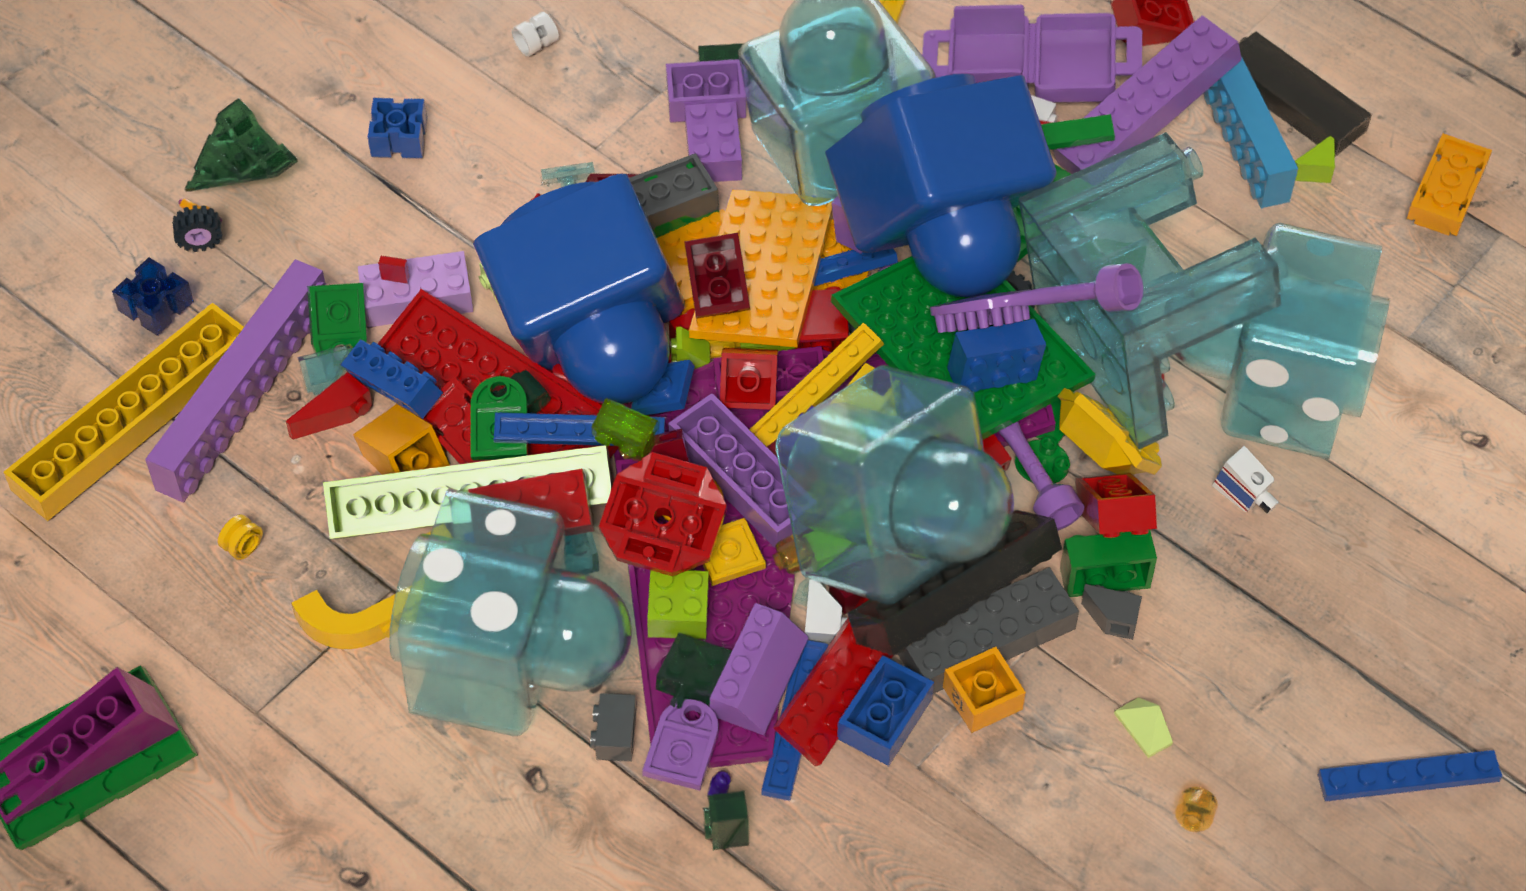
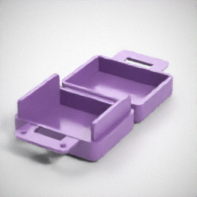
[921,5,1142,102]

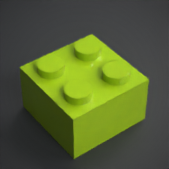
[647,570,709,639]

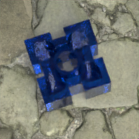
[112,257,194,336]

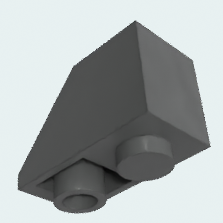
[1081,584,1142,640]

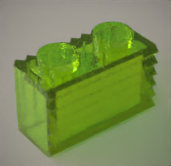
[592,398,658,457]

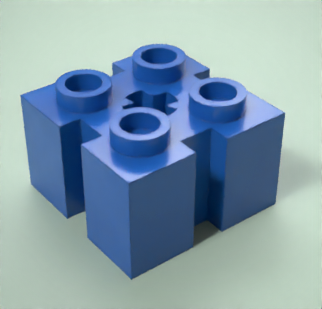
[367,98,427,158]

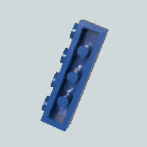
[341,339,443,419]

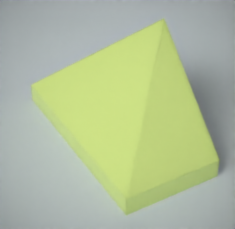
[1114,697,1173,758]

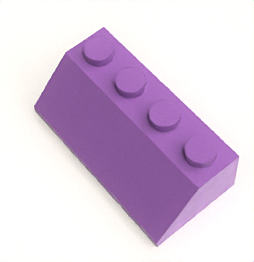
[710,603,809,735]

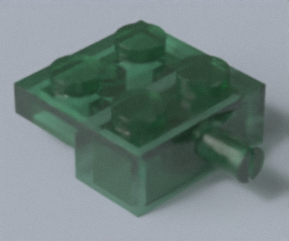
[656,633,732,709]

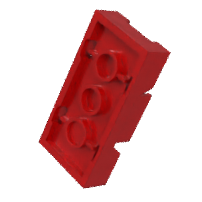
[416,376,530,464]

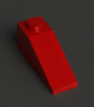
[286,372,373,440]

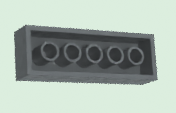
[896,567,1079,694]

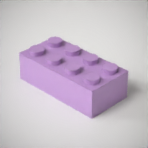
[357,251,473,328]

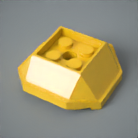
[1057,388,1162,475]

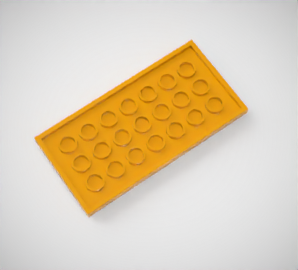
[689,189,835,347]

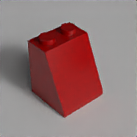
[795,286,849,352]

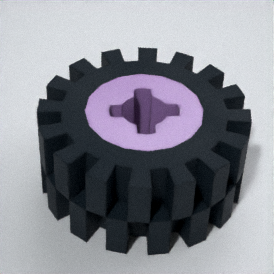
[172,205,222,252]

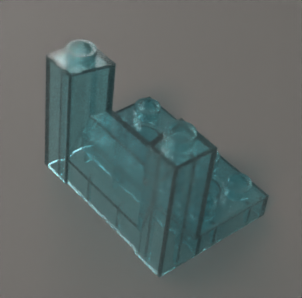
[1019,132,1288,449]

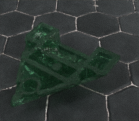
[184,98,298,192]

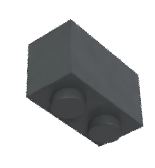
[590,693,637,762]

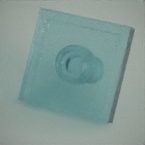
[540,162,595,187]

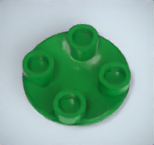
[1015,437,1070,484]

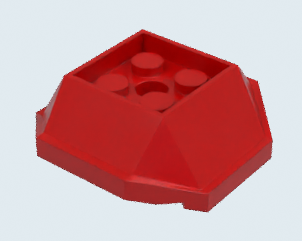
[599,452,727,577]

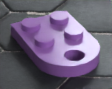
[642,699,718,791]

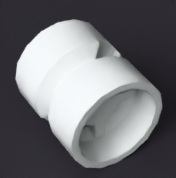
[512,12,559,57]

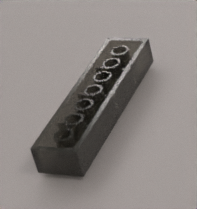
[847,510,1062,655]

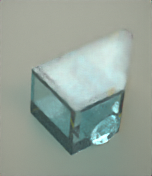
[297,344,353,395]

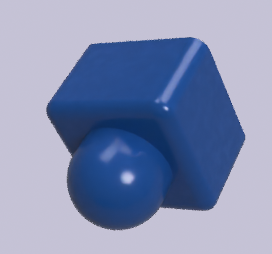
[825,74,1056,297]
[473,174,685,405]

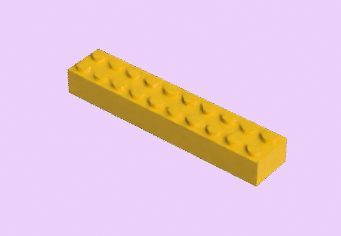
[3,302,244,521]

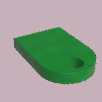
[307,283,367,366]
[470,376,528,460]

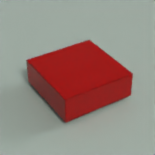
[378,256,410,284]

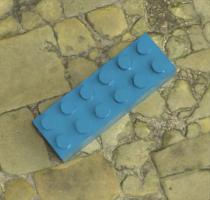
[1204,56,1298,208]

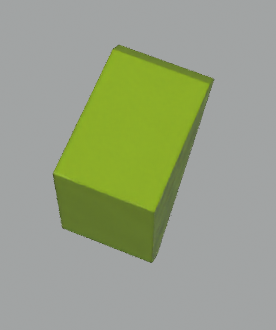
[1295,136,1335,183]

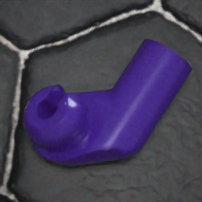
[707,771,735,817]

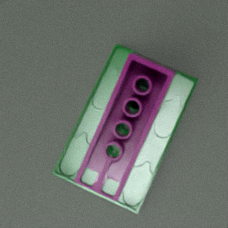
[0,665,198,850]

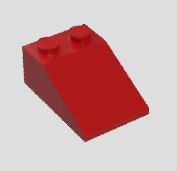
[1111,0,1194,46]

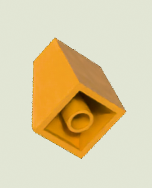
[353,404,450,475]

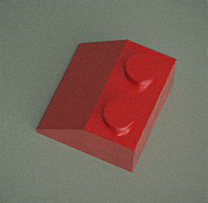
[720,348,778,410]

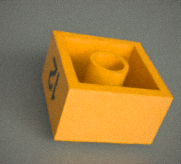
[943,647,1026,733]

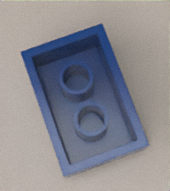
[947,319,1046,394]
[837,656,934,766]

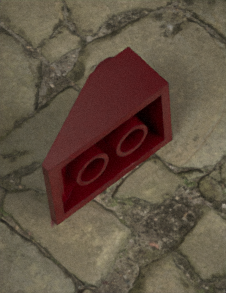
[684,233,750,319]

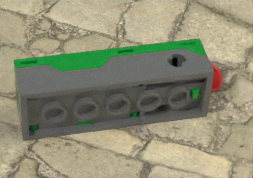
[629,153,719,238]

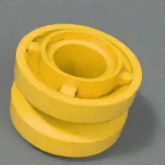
[218,514,263,560]

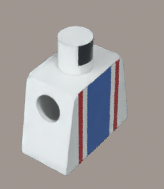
[1212,446,1279,514]

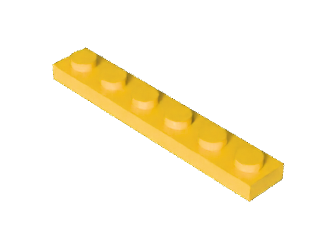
[749,323,884,447]

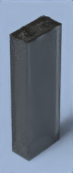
[1238,31,1372,157]

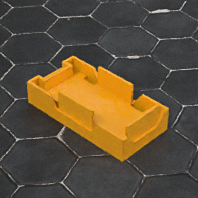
[1407,133,1492,236]

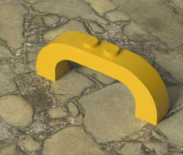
[291,525,459,649]

